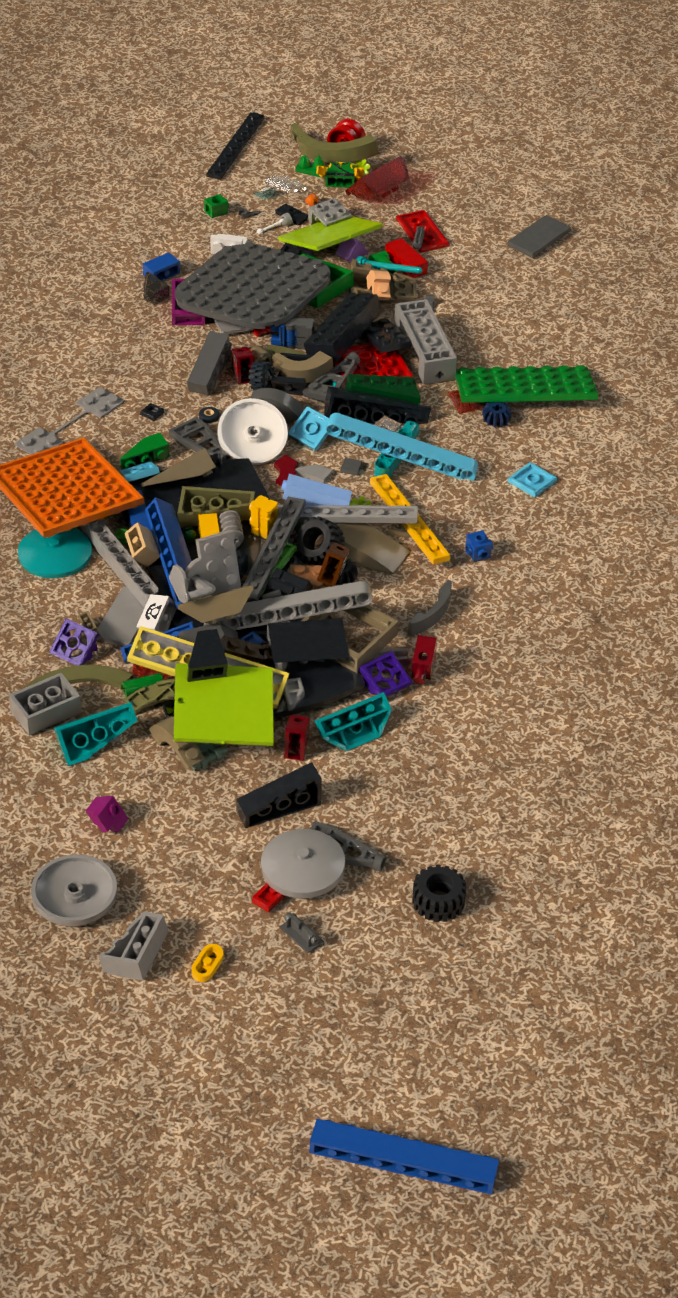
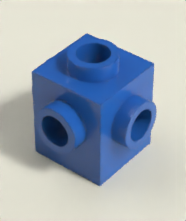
[465,530,493,562]

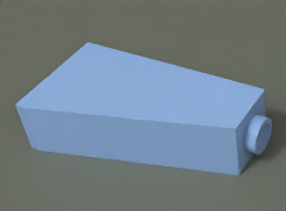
[281,474,352,525]

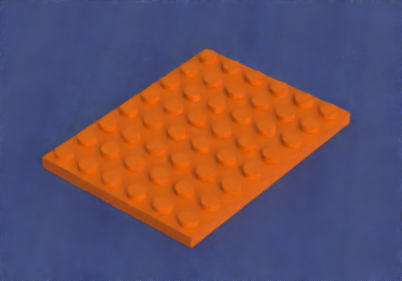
[0,437,144,538]

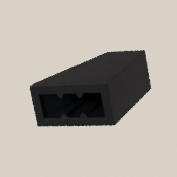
[187,629,228,682]

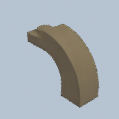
[272,351,333,383]
[149,716,205,770]

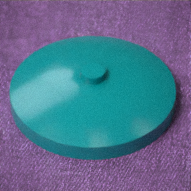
[18,528,92,578]

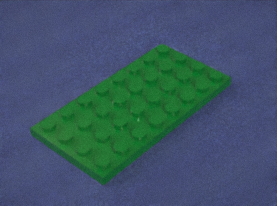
[455,365,598,403]

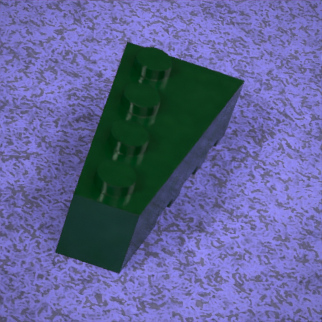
[345,374,421,404]

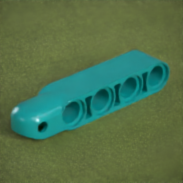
[374,421,420,478]

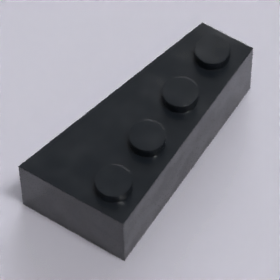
[236,762,322,828]

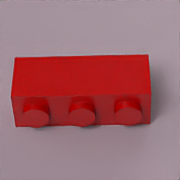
[385,238,428,278]

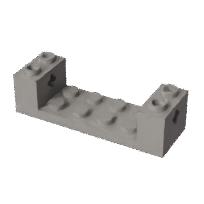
[394,299,457,384]

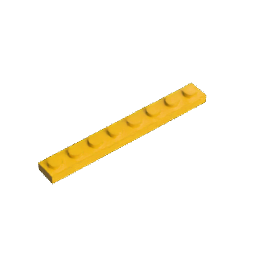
[370,474,450,565]

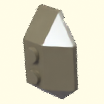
[177,585,253,625]

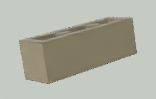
[78,611,101,638]

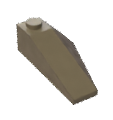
[141,448,216,487]

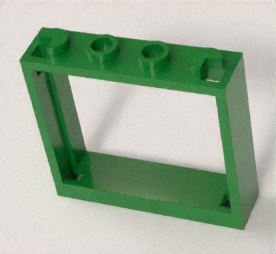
[300,253,354,308]

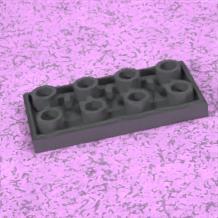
[507,215,571,258]

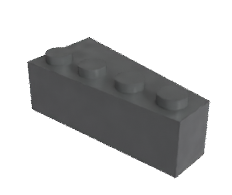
[187,331,232,395]

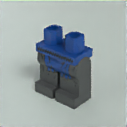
[271,318,315,350]

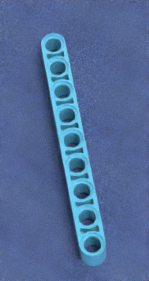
[326,413,478,481]

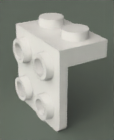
[210,234,247,254]

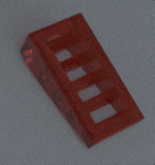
[448,390,476,414]

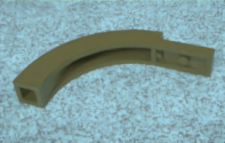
[290,123,379,163]

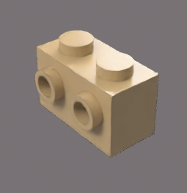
[125,522,160,567]

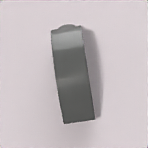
[248,388,304,424]

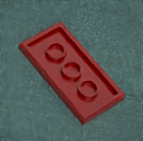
[396,210,449,253]

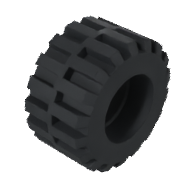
[294,517,345,566]
[412,865,467,922]

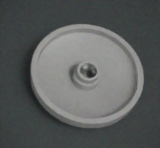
[261,829,345,898]
[31,855,117,926]

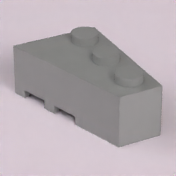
[99,911,168,981]

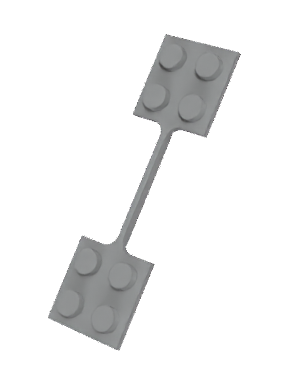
[14,387,125,455]

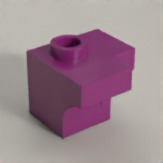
[86,796,129,833]

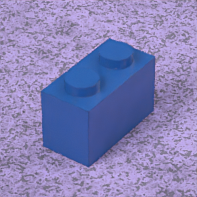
[143,252,180,284]

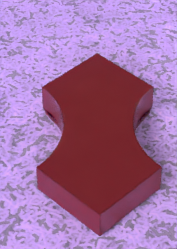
[274,455,299,486]

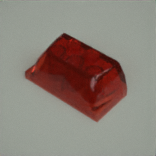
[345,156,409,202]

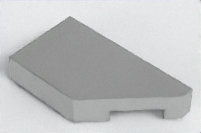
[295,464,332,483]
[283,678,305,711]

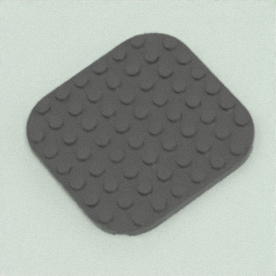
[175,242,331,329]

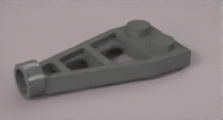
[302,352,360,401]
[169,416,231,459]
[310,821,386,872]

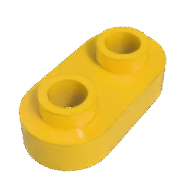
[191,944,224,982]

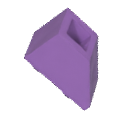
[336,238,370,263]

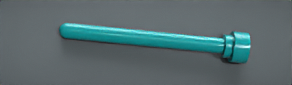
[356,256,422,274]

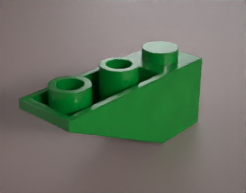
[120,433,170,470]

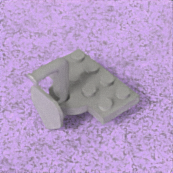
[169,530,241,603]

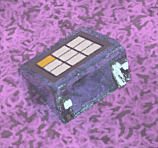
[253,187,275,201]

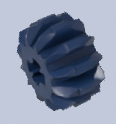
[482,402,511,428]

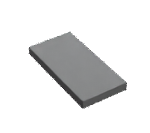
[97,586,144,647]

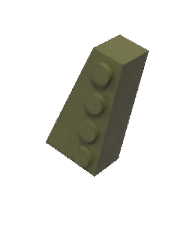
[177,486,255,528]

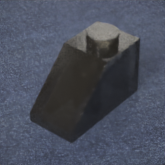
[143,272,169,305]

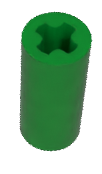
[122,673,163,698]

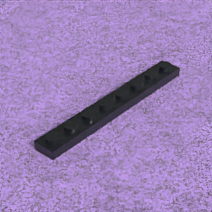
[206,112,264,180]

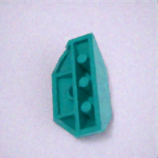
[315,692,392,751]

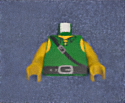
[316,162,364,188]

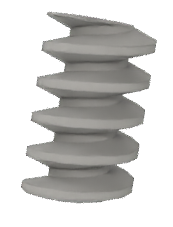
[218,510,244,549]

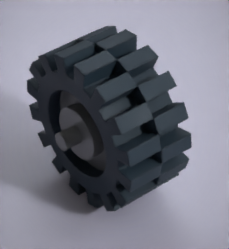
[249,361,275,391]

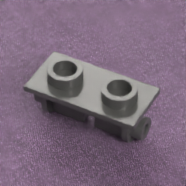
[279,912,324,953]

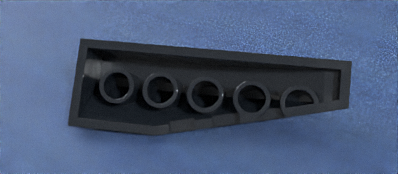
[324,386,431,427]

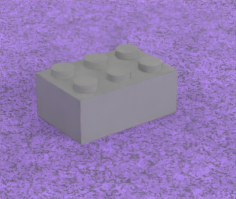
[9,673,82,735]

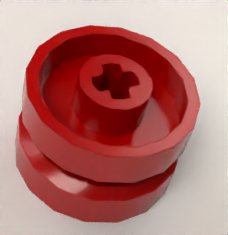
[327,118,366,143]

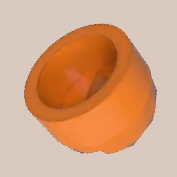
[305,193,319,206]

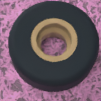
[199,407,220,423]

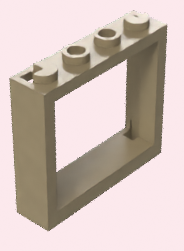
[301,600,398,673]

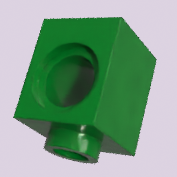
[204,194,229,218]

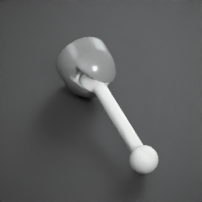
[257,213,293,234]

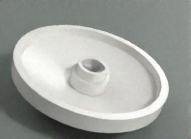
[217,398,288,465]

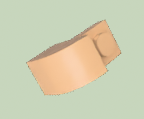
[366,270,391,300]

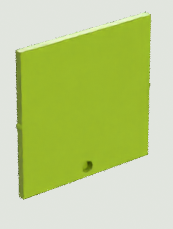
[278,216,383,251]
[173,663,274,746]

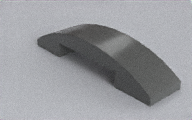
[408,580,452,636]

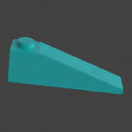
[53,702,138,766]

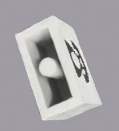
[137,595,177,633]

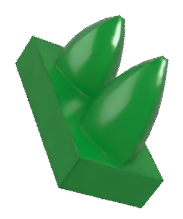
[295,155,328,178]

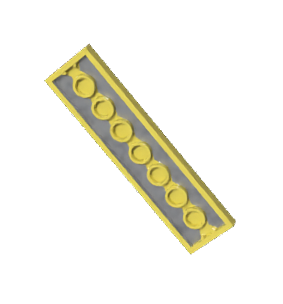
[127,626,289,709]

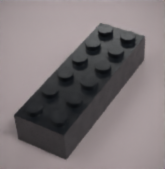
[304,293,382,362]

